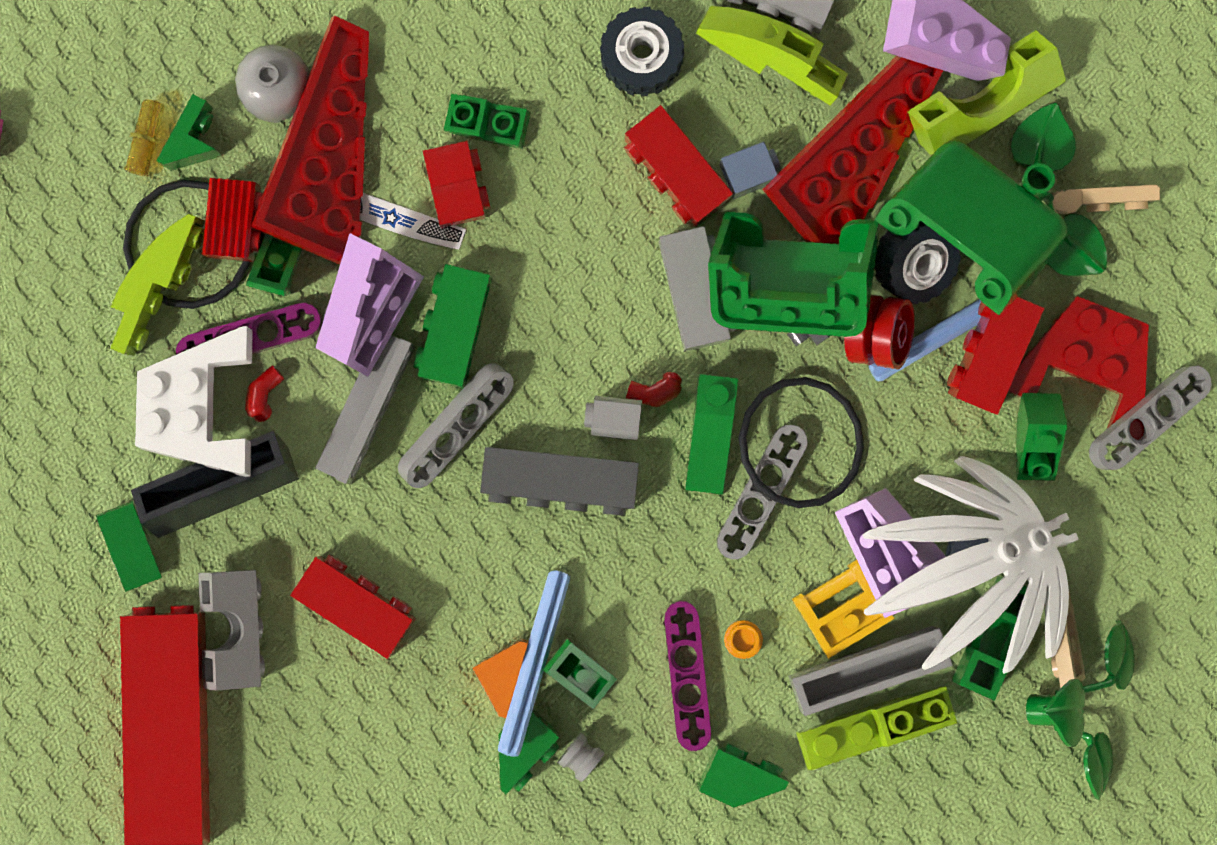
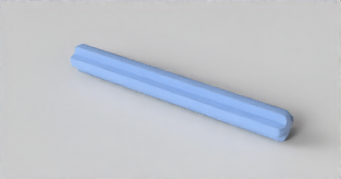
[498,570,570,757]

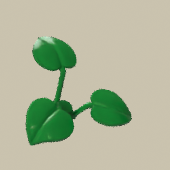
[1011,103,1107,276]
[1026,620,1135,800]

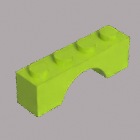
[907,30,1066,155]

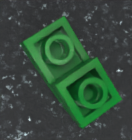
[444,93,531,149]
[96,501,162,592]

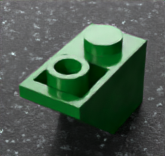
[1016,393,1068,481]
[499,708,560,795]
[697,743,789,808]

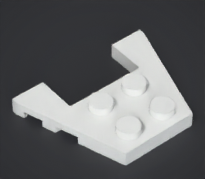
[135,326,252,477]

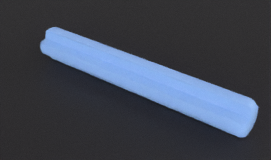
[869,299,981,381]

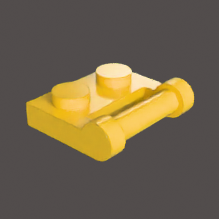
[792,559,894,659]

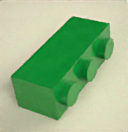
[413,264,492,389]

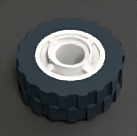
[600,6,684,96]
[874,221,961,304]

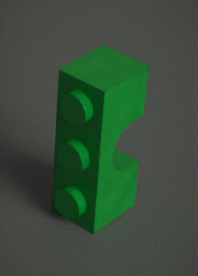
[951,576,1027,701]

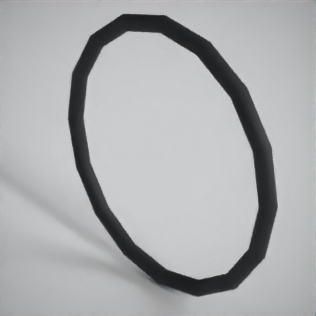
[123,179,250,309]
[739,377,864,508]

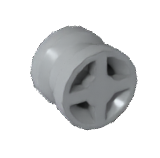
[557,733,605,782]

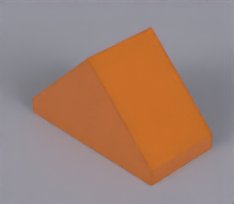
[473,639,529,718]

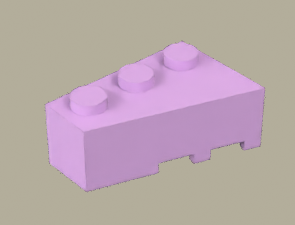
[883,0,1011,81]
[315,233,424,377]
[835,488,946,618]

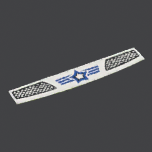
[360,193,466,250]

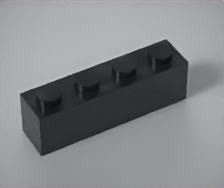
[131,430,299,538]

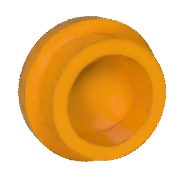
[724,620,763,659]

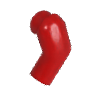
[245,365,285,422]
[626,372,682,408]

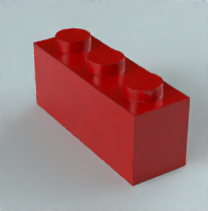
[624,105,733,228]
[947,297,1044,415]
[290,554,416,659]

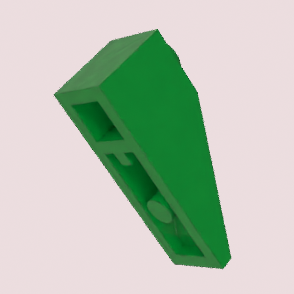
[685,374,738,495]

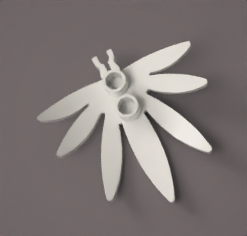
[862,456,1079,674]

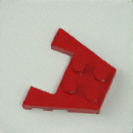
[1008,296,1149,440]

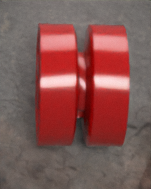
[844,294,915,369]

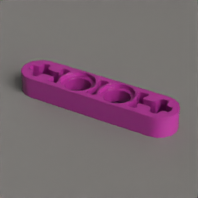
[176,303,323,355]
[664,600,711,751]

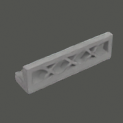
[315,335,416,485]

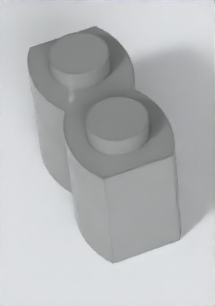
[584,396,642,440]

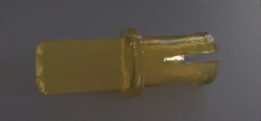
[124,99,165,177]

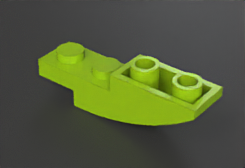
[696,6,848,106]
[110,214,205,356]
[796,686,957,770]

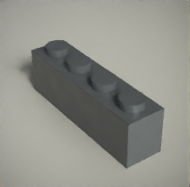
[480,447,639,516]

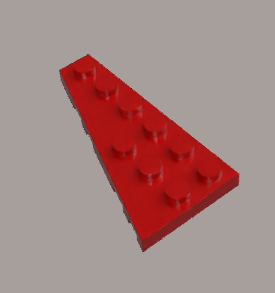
[251,16,369,265]
[762,56,943,244]

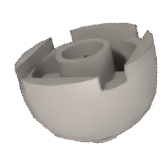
[235,44,310,123]

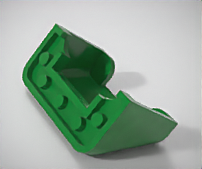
[875,140,1067,315]
[708,212,879,337]

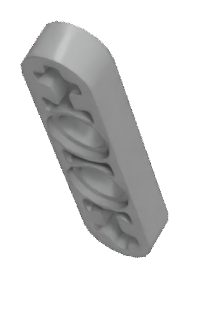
[398,363,514,488]
[1089,366,1212,470]
[717,425,807,559]

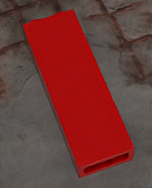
[120,605,210,845]

